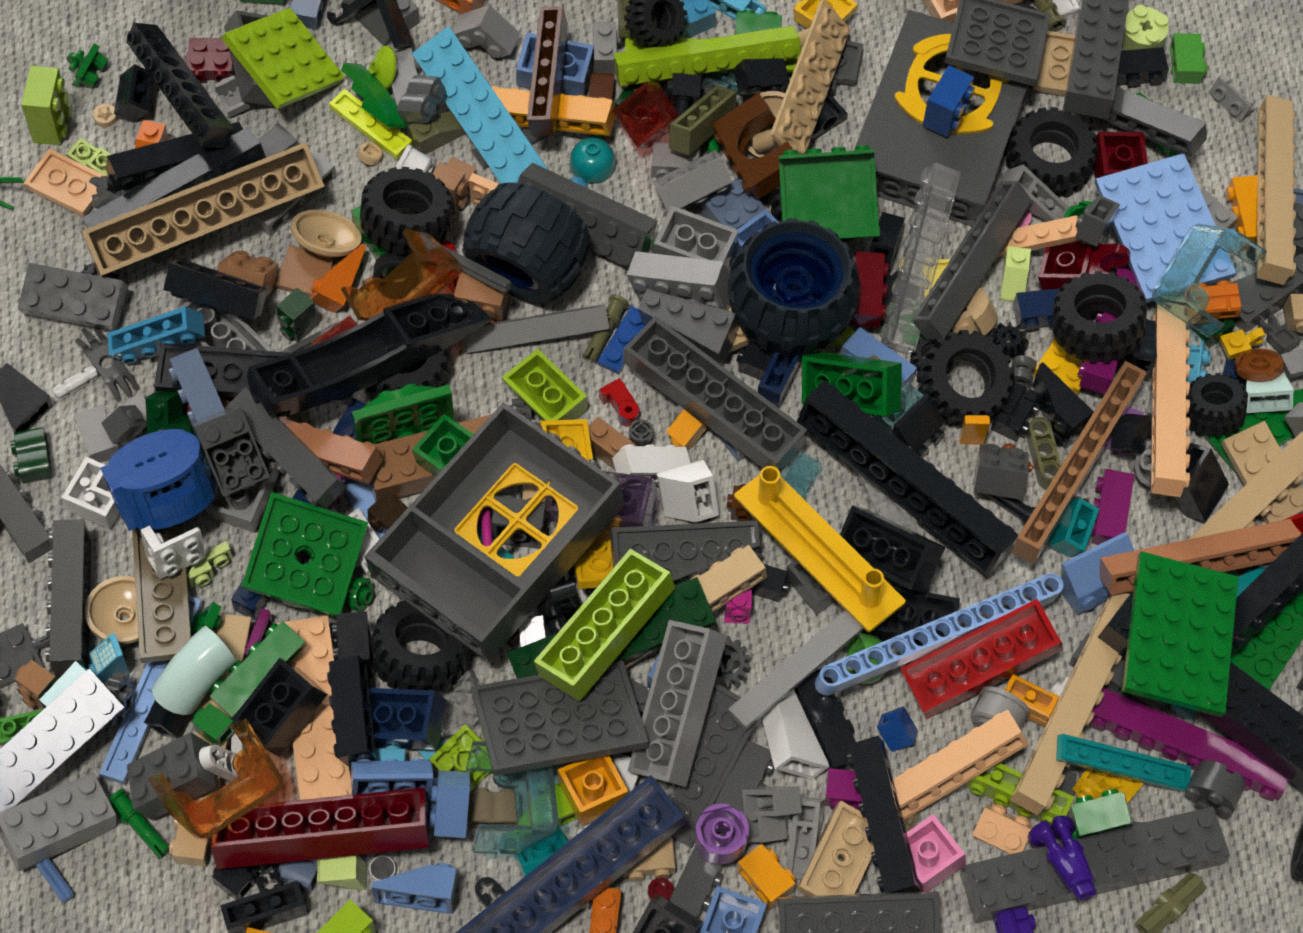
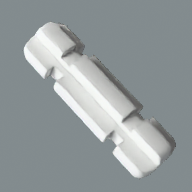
[52,366,99,400]

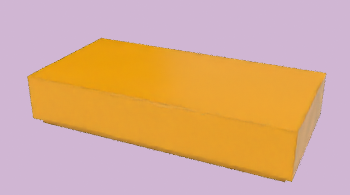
[959,415,990,445]

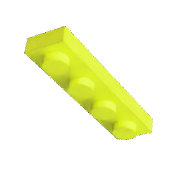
[329,89,413,160]

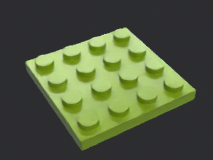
[221,8,345,110]

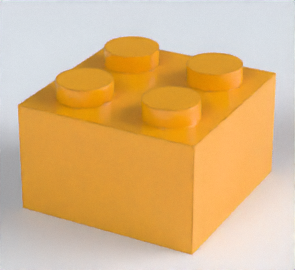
[558,755,628,826]

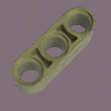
[1026,417,1061,490]

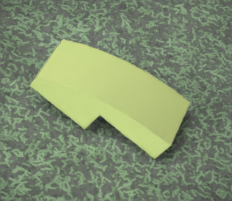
[66,137,111,176]
[187,541,233,588]

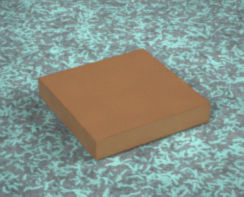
[274,245,335,297]

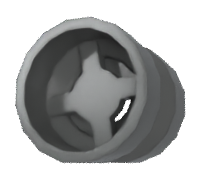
[1011,355,1036,388]
[628,419,653,446]

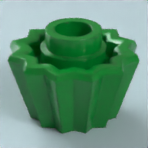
[344,578,374,612]

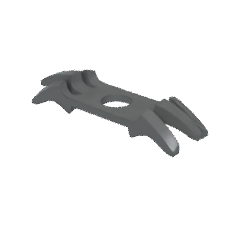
[75,328,140,403]

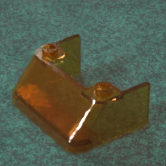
[341,229,462,321]
[148,719,283,839]

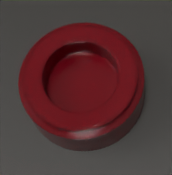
[648,878,674,901]

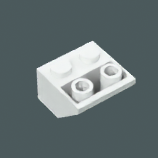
[657,460,719,522]

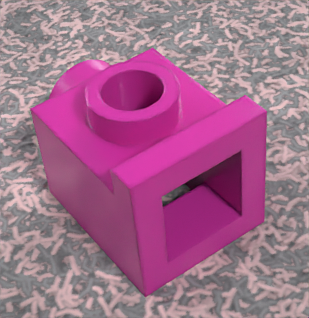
[724,590,752,624]

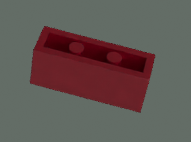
[850,251,889,328]

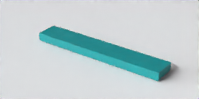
[1056,734,1191,792]

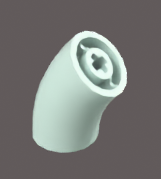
[152,626,236,715]

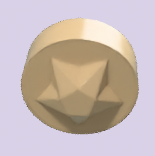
[93,104,117,127]
[358,142,382,165]

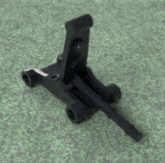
[534,565,581,637]

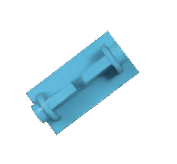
[1186,341,1211,383]

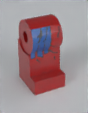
[599,378,639,427]

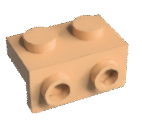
[972,803,1034,854]

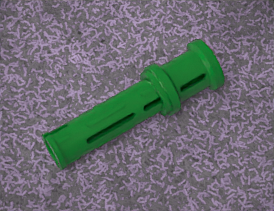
[108,789,169,859]

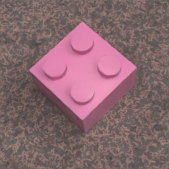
[907,814,966,892]

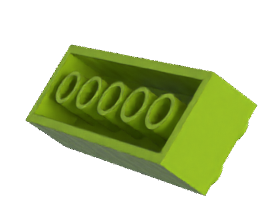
[534,549,675,702]

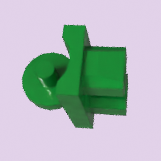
[66,43,109,88]

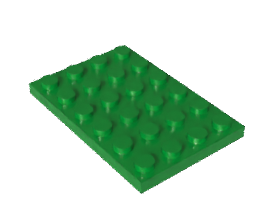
[1122,551,1238,717]

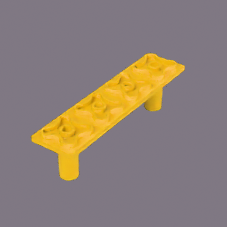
[734,466,906,632]

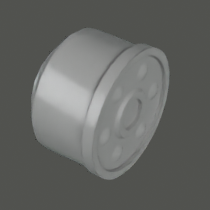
[971,686,1031,729]

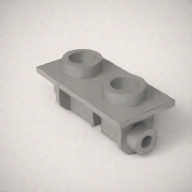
[1208,76,1255,122]

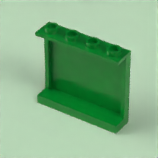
[779,145,880,239]

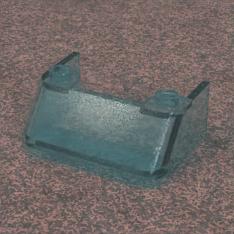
[1152,224,1267,337]
[466,741,558,854]

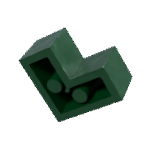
[145,391,195,436]

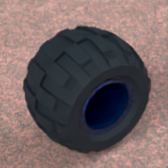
[462,183,590,303]

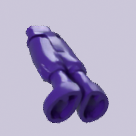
[1028,815,1097,900]

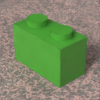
[1170,33,1208,84]

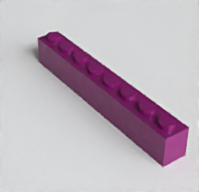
[1090,688,1288,801]

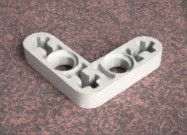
[199,721,256,785]

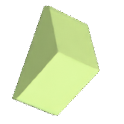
[317,855,367,890]

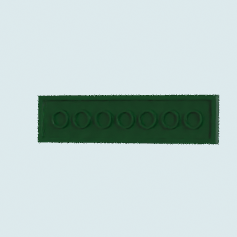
[507,577,717,678]

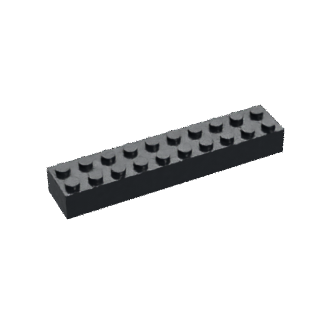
[797,380,1018,577]
[1098,590,1303,790]

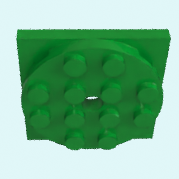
[352,384,454,445]
[241,492,368,618]

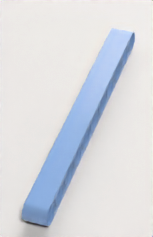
[815,573,1063,695]

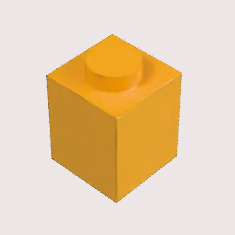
[666,409,708,449]

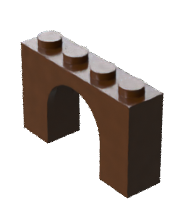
[712,93,794,199]

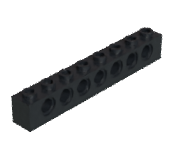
[126,22,234,148]

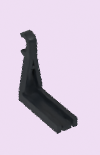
[327,0,414,49]

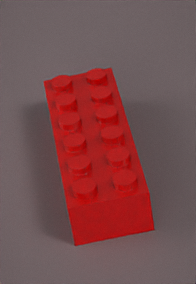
[900,599,1063,720]

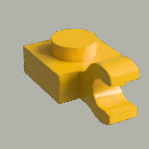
[1219,327,1266,360]

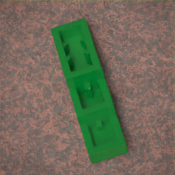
[341,62,407,128]

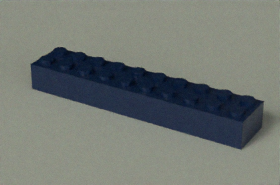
[456,775,688,933]

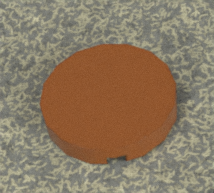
[1235,348,1284,382]

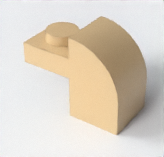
[951,287,998,336]

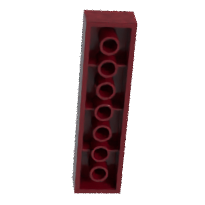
[211,787,429,869]

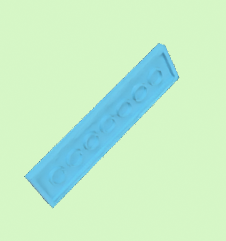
[412,26,550,184]

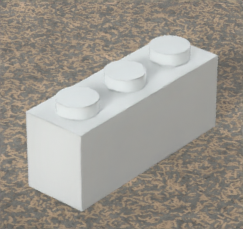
[612,444,691,484]

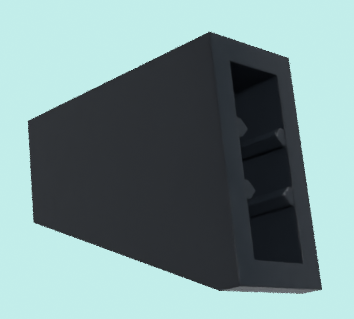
[869,212,905,278]
[1126,318,1157,382]
[0,363,53,433]

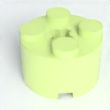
[1122,5,1169,50]

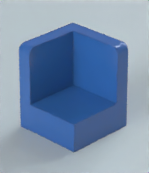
[877,706,918,752]

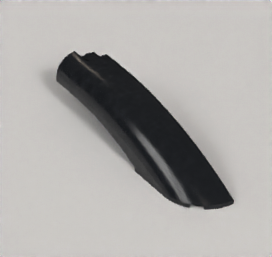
[247,294,491,416]

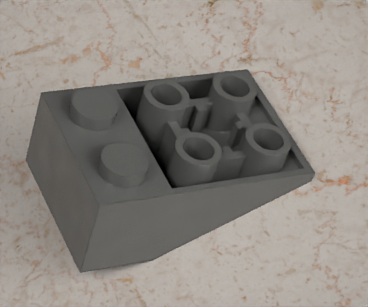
[191,405,270,497]

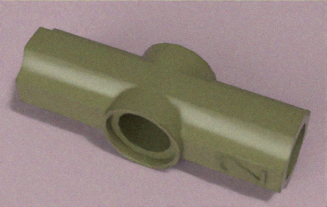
[1134,871,1207,933]

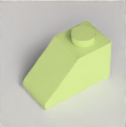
[1000,246,1031,302]

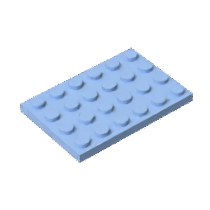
[1095,153,1236,303]

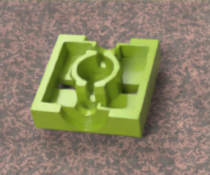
[427,724,492,791]

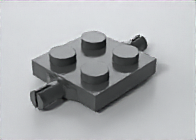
[828,39,863,95]
[0,623,50,689]

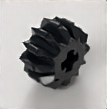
[990,321,1029,360]

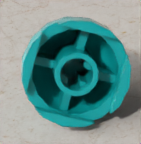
[569,137,616,184]

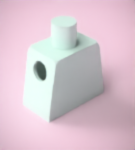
[1246,372,1294,413]

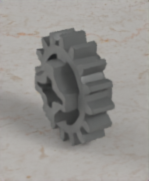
[715,635,750,690]
[105,672,135,729]

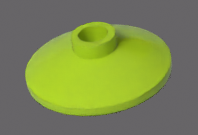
[369,46,396,90]

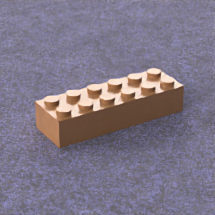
[369,414,492,502]

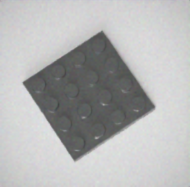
[944,0,1051,86]

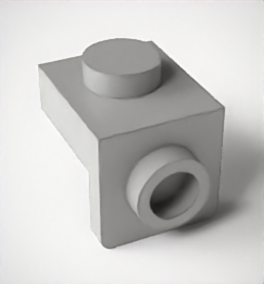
[214,75,250,118]

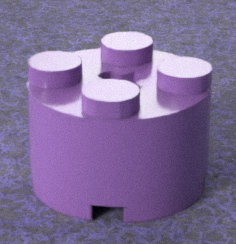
[695,803,749,864]

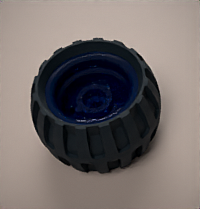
[728,218,860,356]

